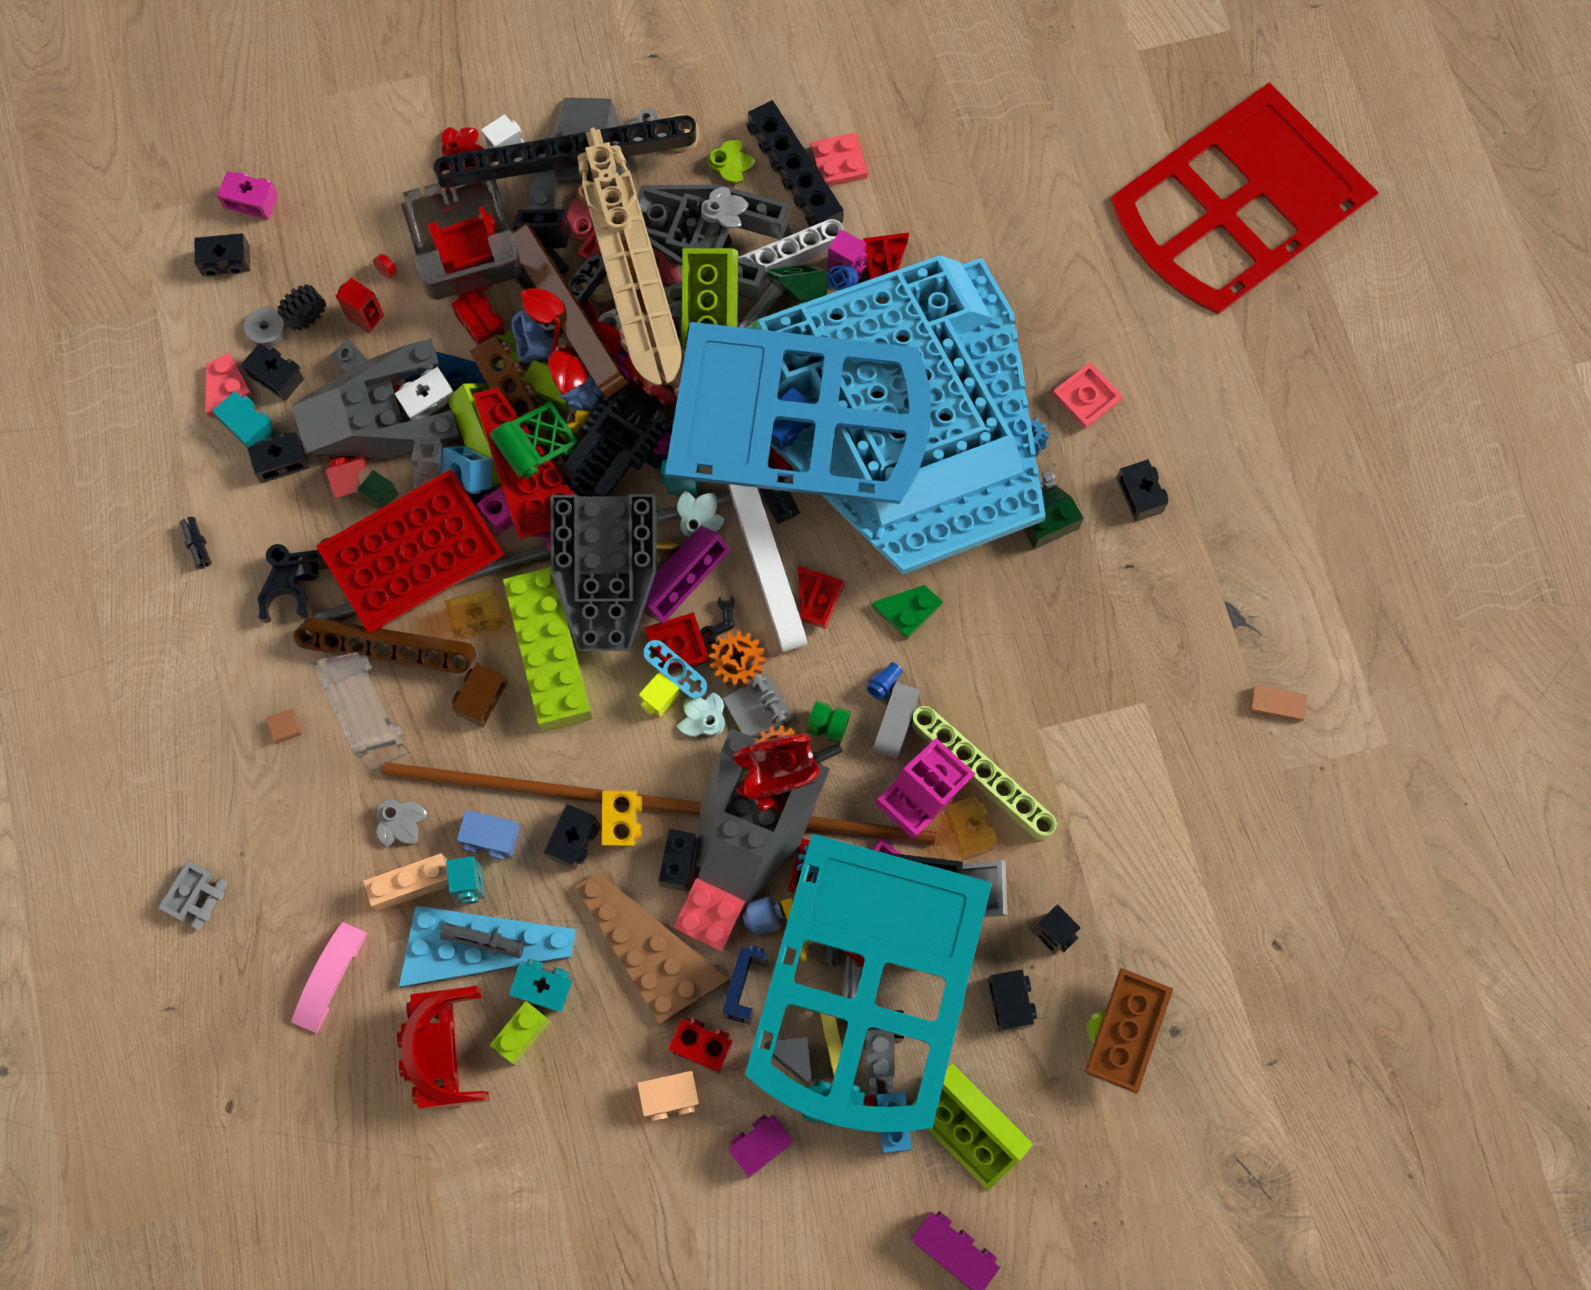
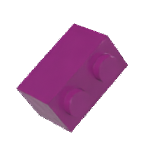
[728,1114,793,1178]

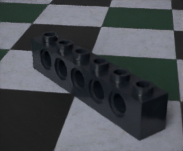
[746,100,844,227]

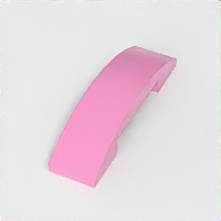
[292,922,368,1034]

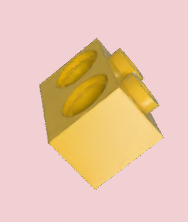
[602,789,642,846]

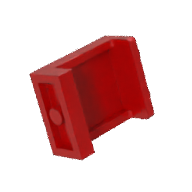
[427,207,504,277]

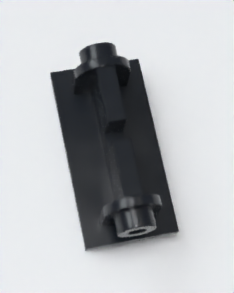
[760,468,800,524]

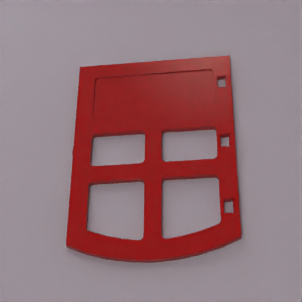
[1110,82,1379,314]

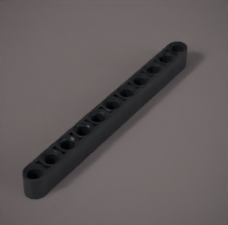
[433,115,696,188]

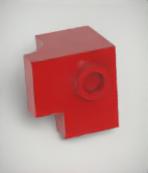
[325,455,367,498]

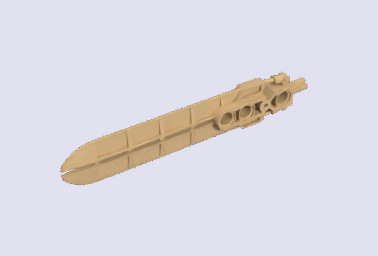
[578,128,681,385]

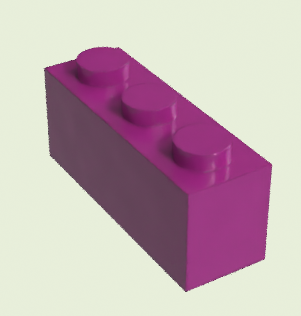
[909,1211,1001,1290]

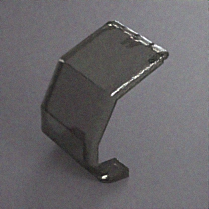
[401,180,522,300]

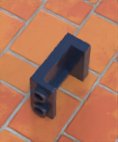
[722,945,768,1025]

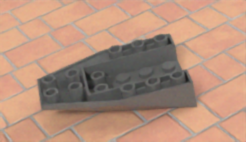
[551,494,657,651]

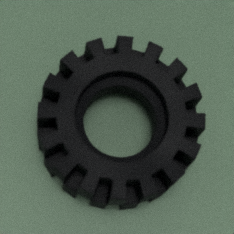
[277,284,326,331]

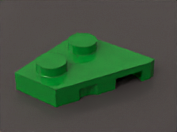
[872,585,943,640]

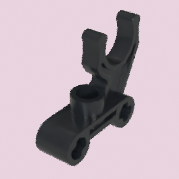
[257,538,329,623]

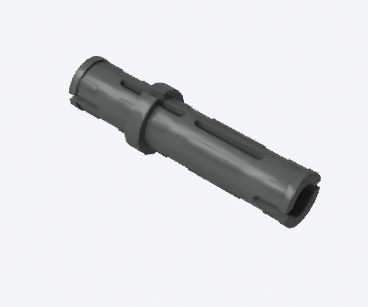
[440,922,525,959]

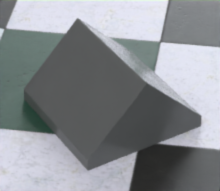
[764,1037,811,1085]

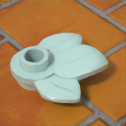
[677,491,725,537]
[677,692,725,737]

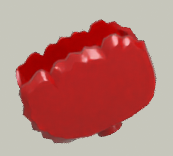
[733,733,820,799]

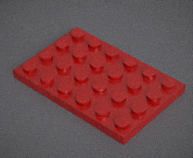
[316,468,505,633]

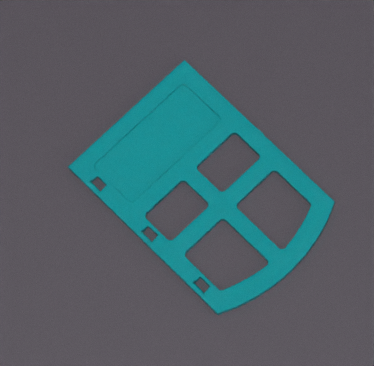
[745,834,992,1133]

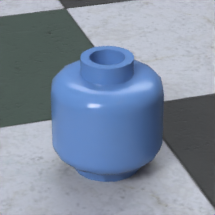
[742,897,785,936]

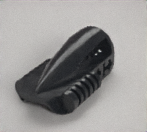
[561,387,670,497]

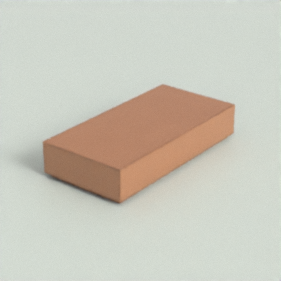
[1250,685,1307,721]

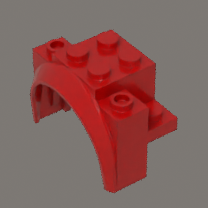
[397,986,490,1110]

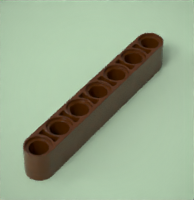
[293,618,476,674]

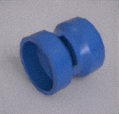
[827,265,858,291]

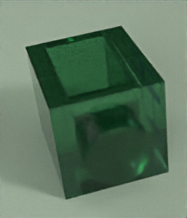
[357,470,399,510]

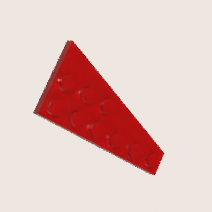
[473,387,576,541]

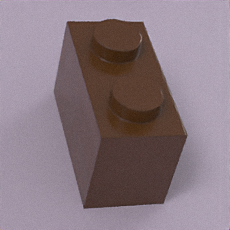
[452,662,508,728]

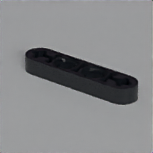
[540,255,607,337]

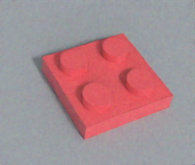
[810,133,868,186]
[1052,362,1123,430]
[674,878,746,951]

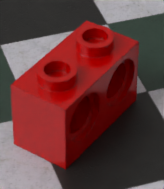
[668,1017,733,1074]

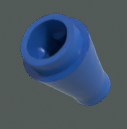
[866,662,903,700]

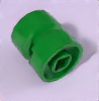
[806,700,851,744]

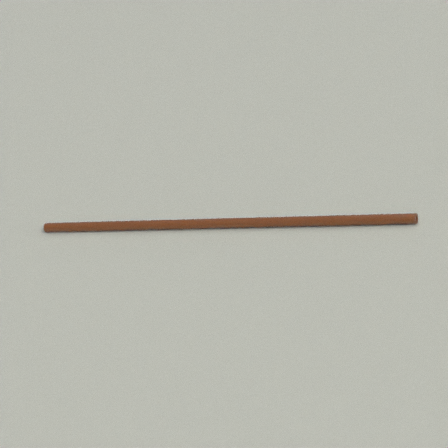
[383,762,936,845]

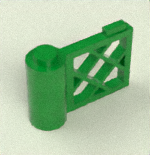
[489,401,579,480]

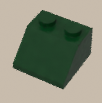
[765,264,827,303]
[1023,485,1084,549]

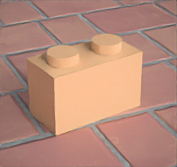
[638,1071,700,1122]

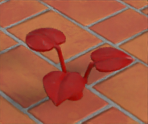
[519,288,624,395]

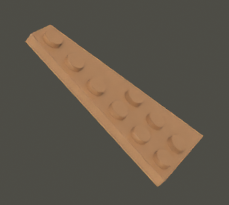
[575,872,729,1025]

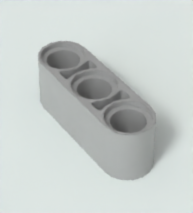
[872,682,921,760]

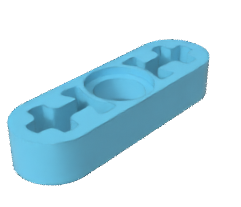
[644,640,707,699]

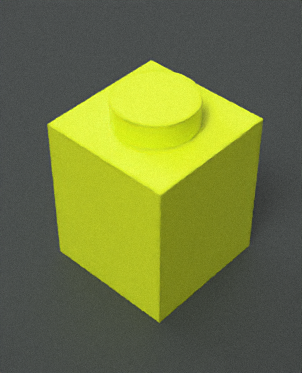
[639,671,681,717]

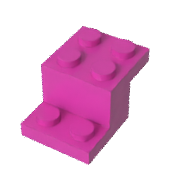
[874,738,975,840]

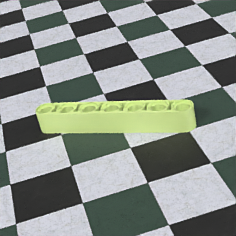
[911,706,1057,841]

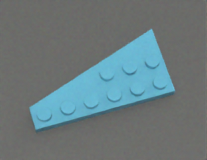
[399,906,576,988]

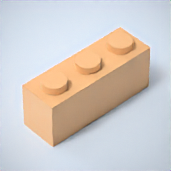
[364,853,449,911]

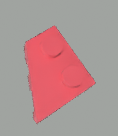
[205,352,253,417]

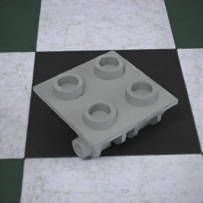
[723,674,793,738]

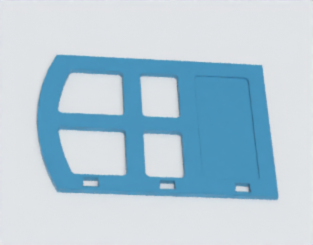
[665,322,931,504]

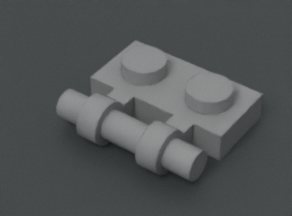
[159,861,229,930]

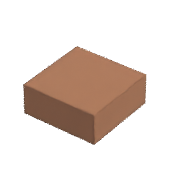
[266,708,302,744]

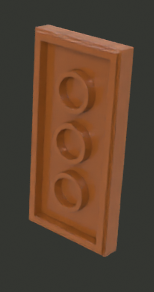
[1083,968,1173,1094]

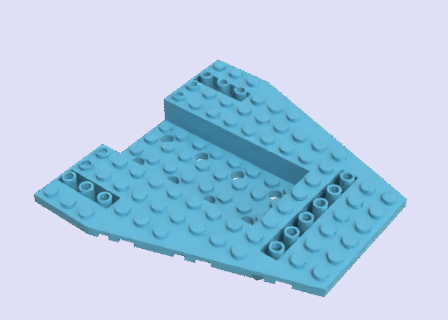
[749,255,1046,575]

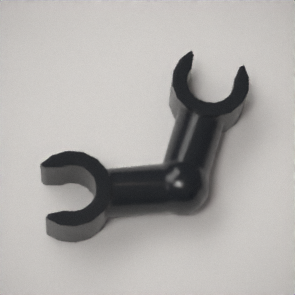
[700,595,735,645]

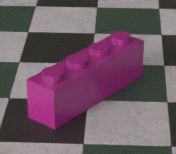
[643,525,731,624]

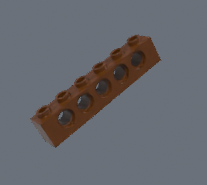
[469,335,571,474]

